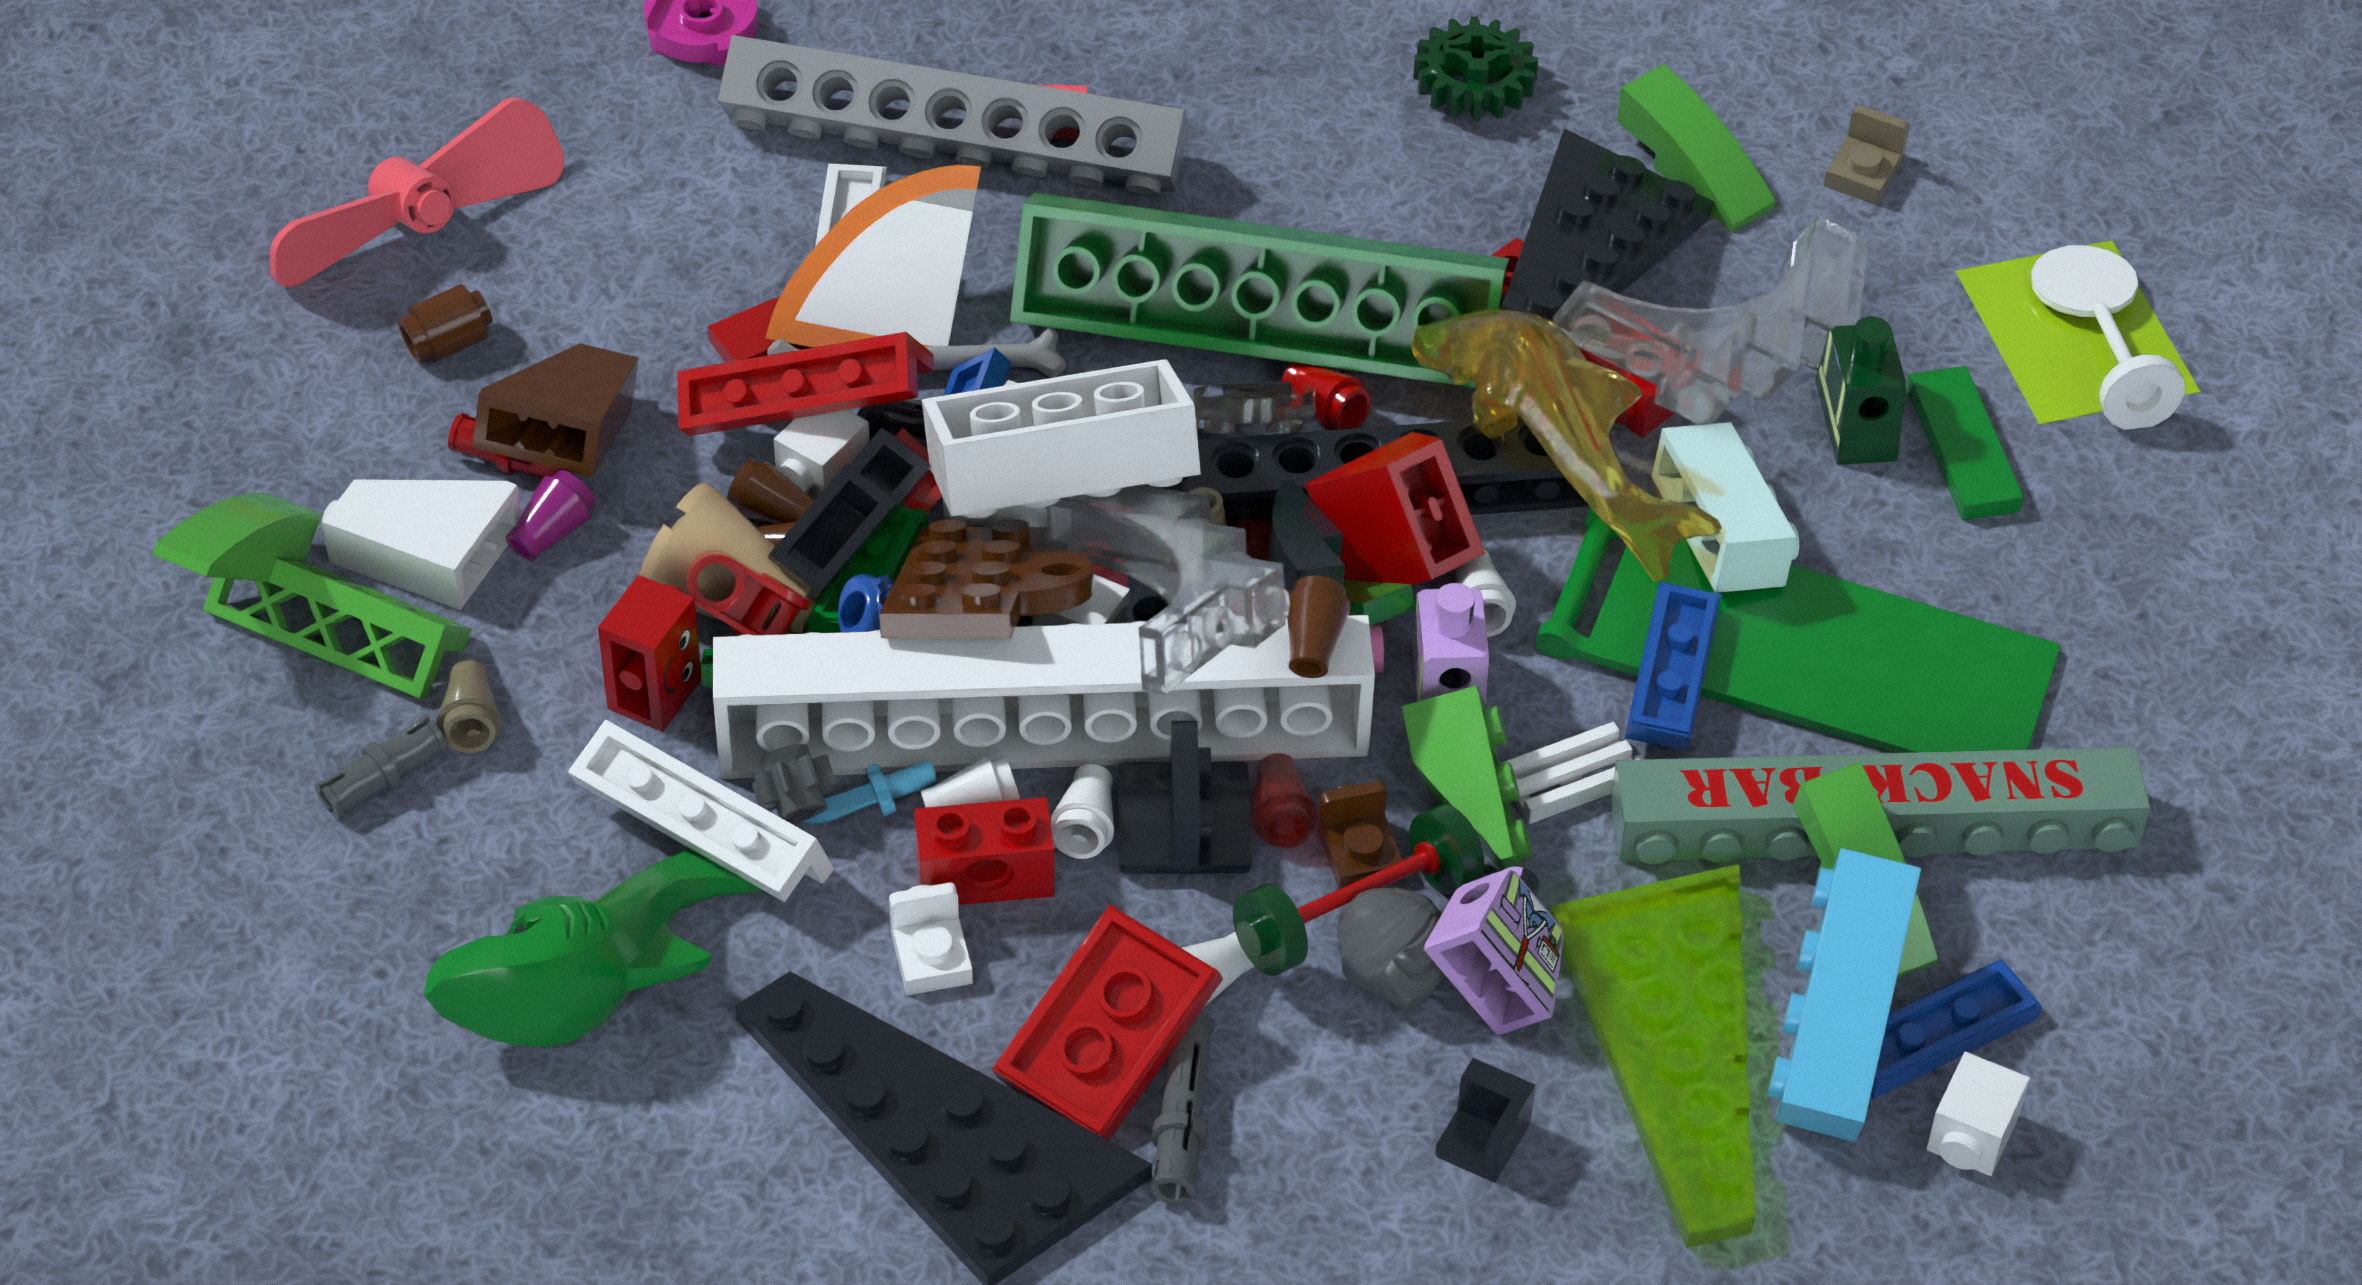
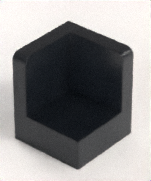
[1435,1058,1536,1183]

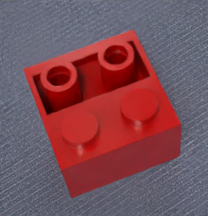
[1304,432,1485,585]

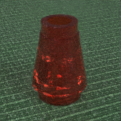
[1253,753,1318,848]

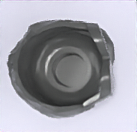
[1337,888,1448,1011]

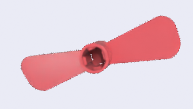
[270,97,564,287]

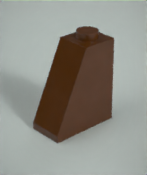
[472,343,639,477]

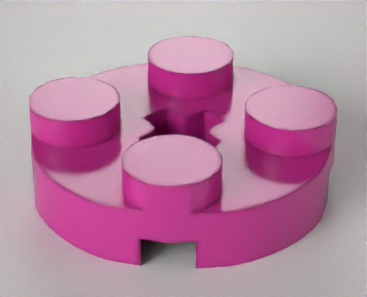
[644,0,758,66]

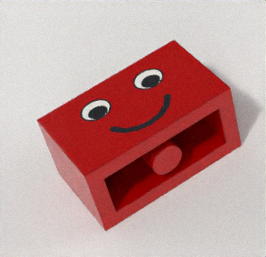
[598,575,702,732]

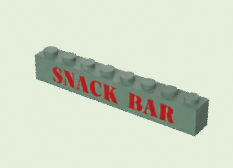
[1610,747,2150,864]

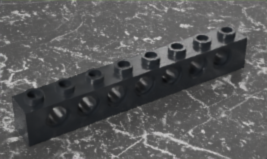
[1110,411,1611,541]

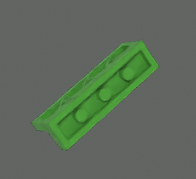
[203,558,472,699]

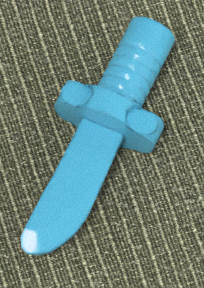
[802,759,938,824]

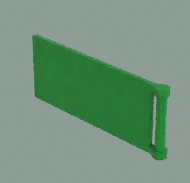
[1535,501,2060,753]

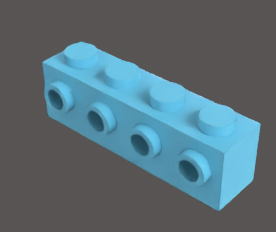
[1767,848,1921,1142]

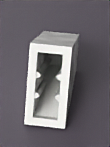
[321,480,521,610]

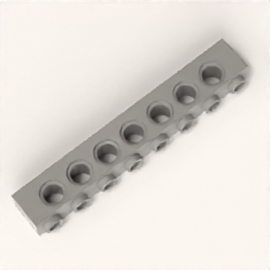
[717,35,1189,196]

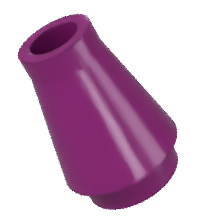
[505,470,596,562]

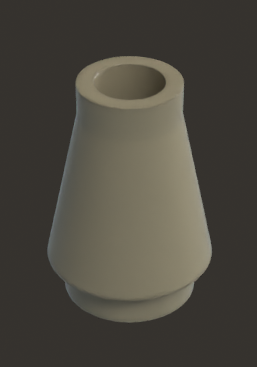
[437,660,502,753]

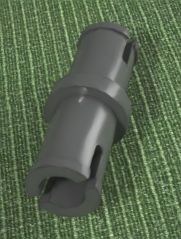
[314,715,448,820]

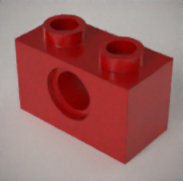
[914,797,1054,905]

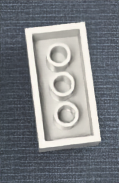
[922,359,1201,519]

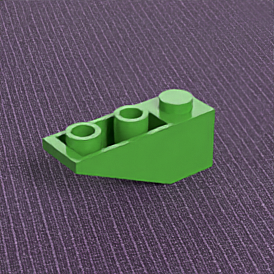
[1402,685,1533,871]

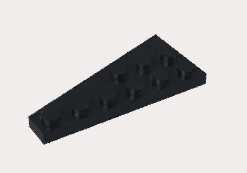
[1496,128,1714,352]
[735,971,1153,1285]

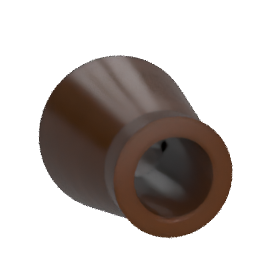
[727,459,815,525]
[1285,576,1351,678]

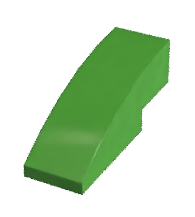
[1617,63,1776,232]
[152,493,322,582]
[1793,762,1938,979]

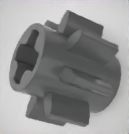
[752,744,837,824]

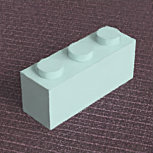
[1652,422,1799,593]

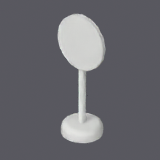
[2030,245,2185,430]

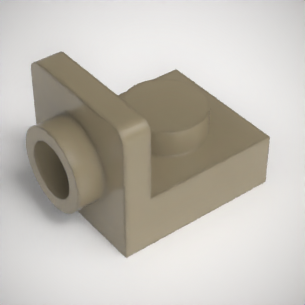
[1824,105,1910,205]

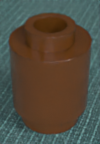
[397,284,493,363]

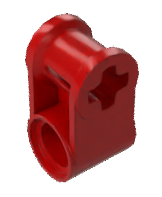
[686,550,813,636]

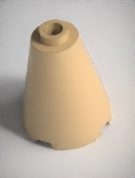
[639,482,816,635]

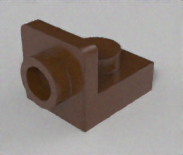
[1317,781,1402,889]

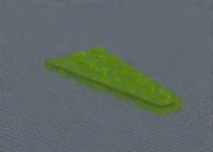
[1550,864,1755,1248]

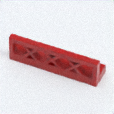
[677,332,934,436]

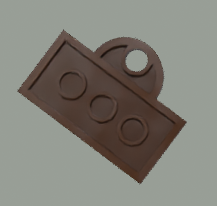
[879,519,1094,639]

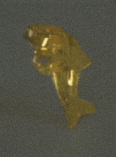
[1411,309,1722,582]

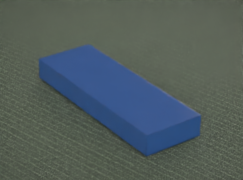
[1625,581,1722,751]
[1871,958,2042,1099]

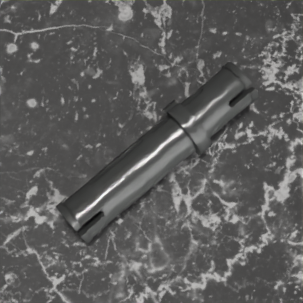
[1150,1012,1214,1204]

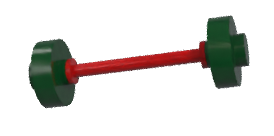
[1233,804,1484,976]

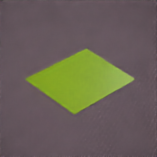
[1955,240,2201,425]

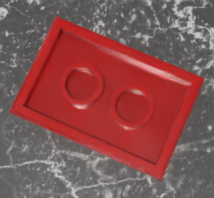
[992,904,1223,1141]

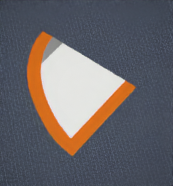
[765,165,981,372]

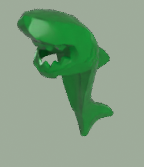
[424,848,762,1047]

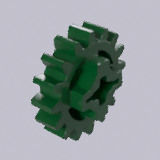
[1413,16,1538,121]

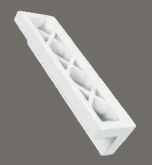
[568,719,834,902]

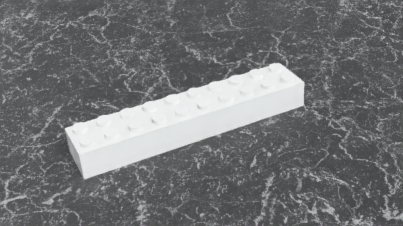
[713,615,1375,779]

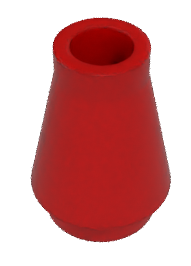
[1281,362,1371,430]

